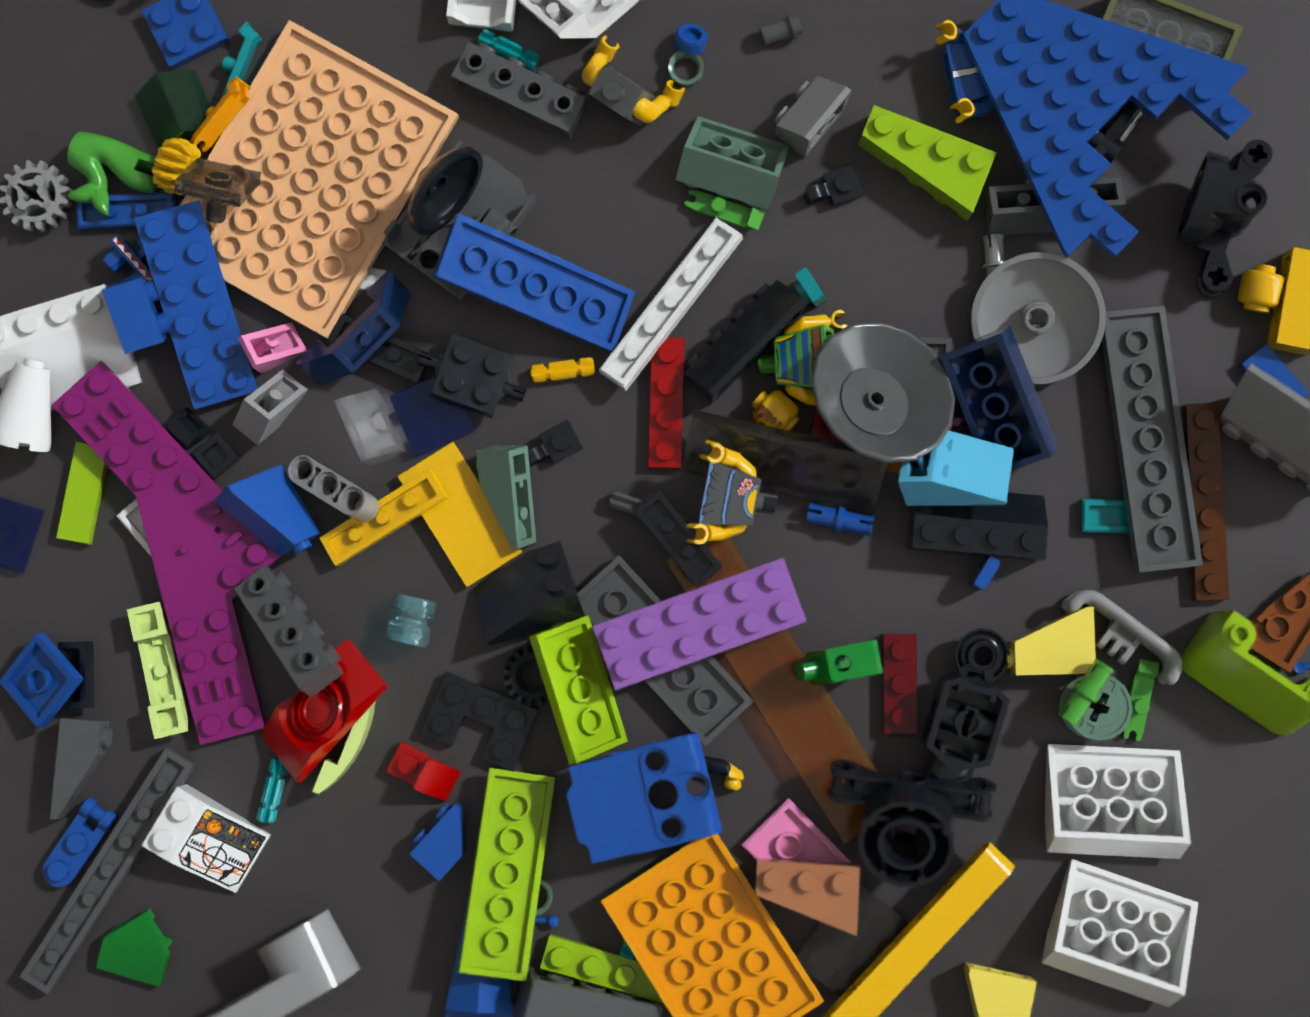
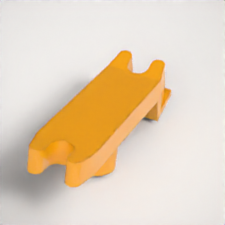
[190,76,251,152]

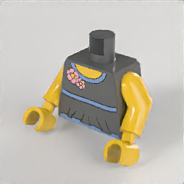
[582,36,685,126]
[686,440,778,544]

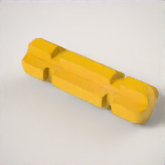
[531,357,595,383]

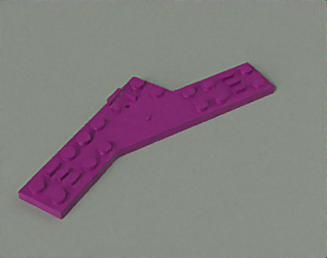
[52,360,281,745]

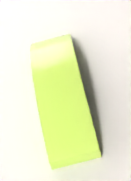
[127,602,188,739]
[312,701,376,794]

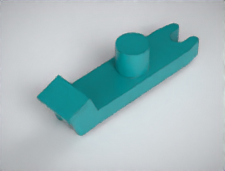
[222,21,262,96]

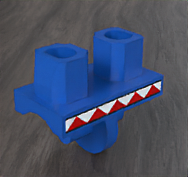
[103,234,156,289]

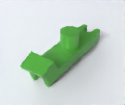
[685,190,765,231]
[1122,659,1159,742]

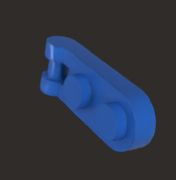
[43,797,118,887]

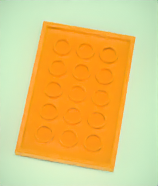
[601,834,824,1017]

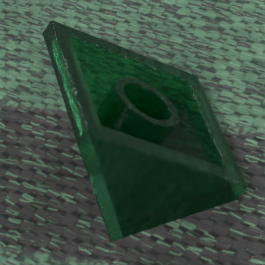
[135,69,211,148]

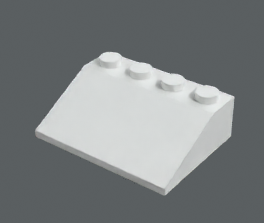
[0,284,142,412]
[1044,744,1191,859]
[1041,859,1198,1007]

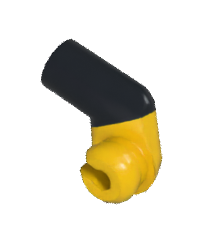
[704,756,744,790]

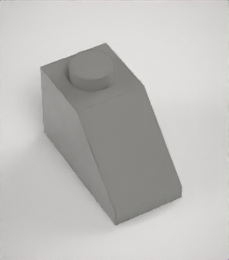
[232,370,308,445]

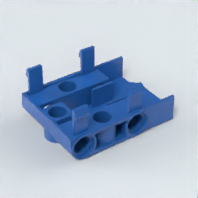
[566,732,723,864]

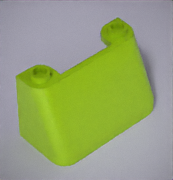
[1181,610,1310,735]

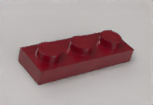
[882,634,917,734]

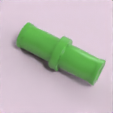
[1058,659,1114,726]

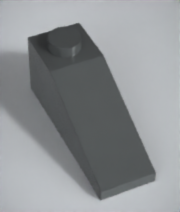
[50,717,113,820]

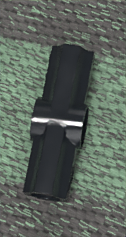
[1088,101,1144,163]

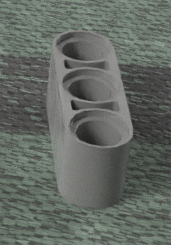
[288,455,379,522]

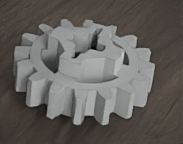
[0,160,73,233]

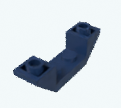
[295,270,410,385]

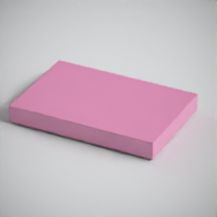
[741,798,851,863]

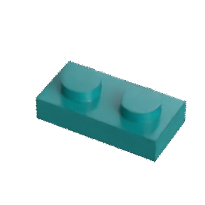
[794,267,828,307]

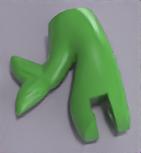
[67,132,157,216]

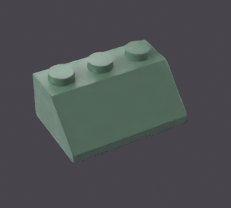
[675,116,790,210]

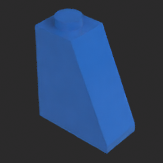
[215,464,320,556]

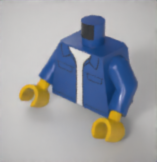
[935,20,994,123]

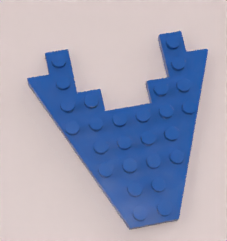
[962,0,1253,259]

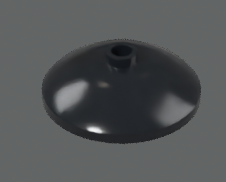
[408,147,483,235]

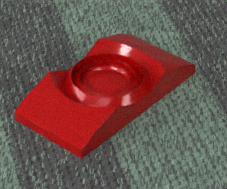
[261,640,389,783]

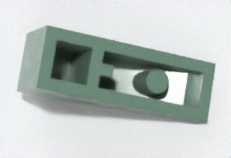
[476,445,536,549]

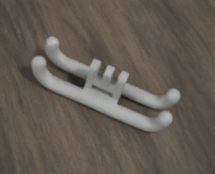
[1061,590,1182,685]

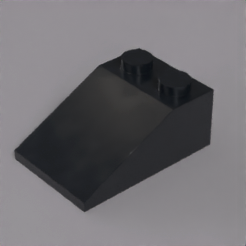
[473,541,584,646]

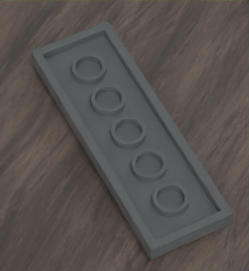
[578,555,754,747]

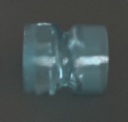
[385,593,437,648]

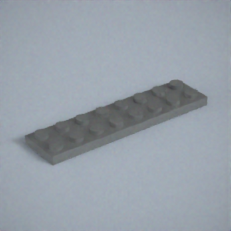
[1101,306,1203,574]

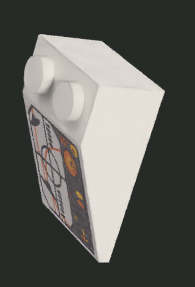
[142,784,271,893]

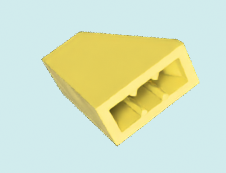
[1007,607,1096,675]
[964,962,1037,1017]

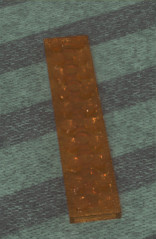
[666,538,877,844]

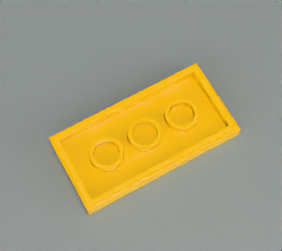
[398,442,523,588]

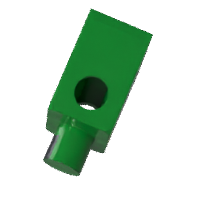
[795,639,883,685]

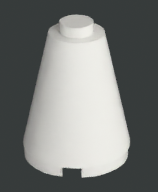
[0,357,51,452]

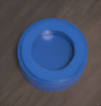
[674,24,708,55]

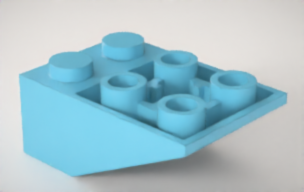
[898,431,1014,506]

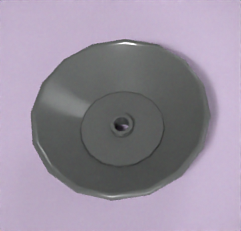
[811,322,955,463]

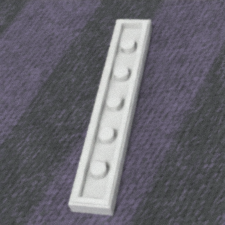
[599,218,743,391]

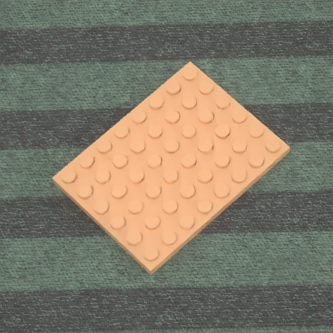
[180,20,459,340]

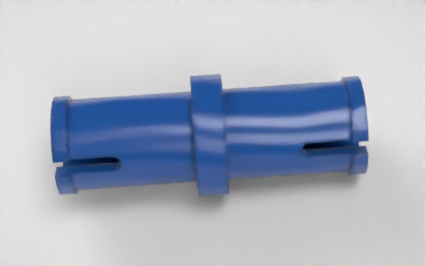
[806,502,875,537]

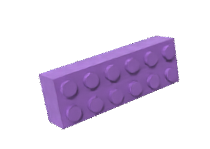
[593,558,806,690]

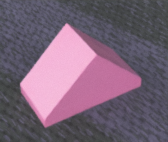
[238,322,307,374]

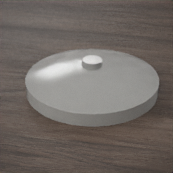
[971,251,1106,384]

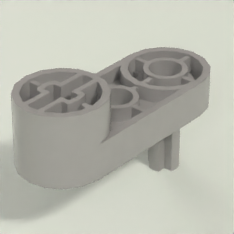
[205,909,361,1017]

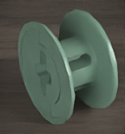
[1059,674,1133,741]

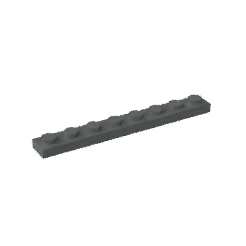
[20,747,197,995]

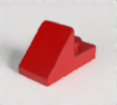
[386,741,462,802]

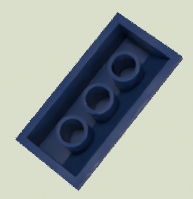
[940,326,1059,470]

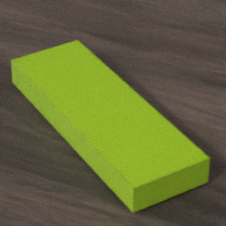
[56,442,108,545]

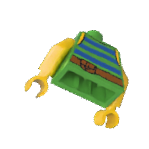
[758,310,848,406]

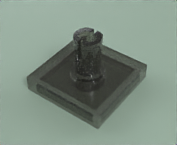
[174,158,261,223]

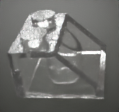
[334,389,408,468]

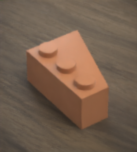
[756,858,860,936]

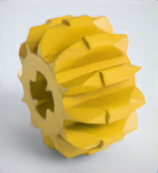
[152,137,202,195]

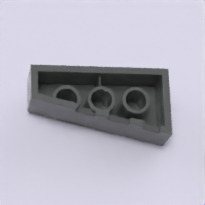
[513,965,663,1017]

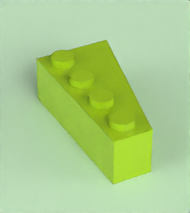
[858,105,997,221]

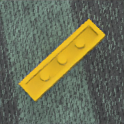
[319,469,449,566]

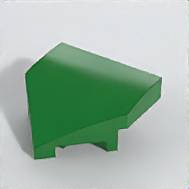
[96,908,173,987]

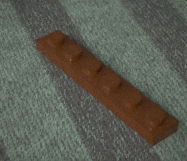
[1183,403,1229,601]

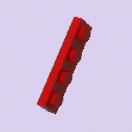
[648,337,684,469]

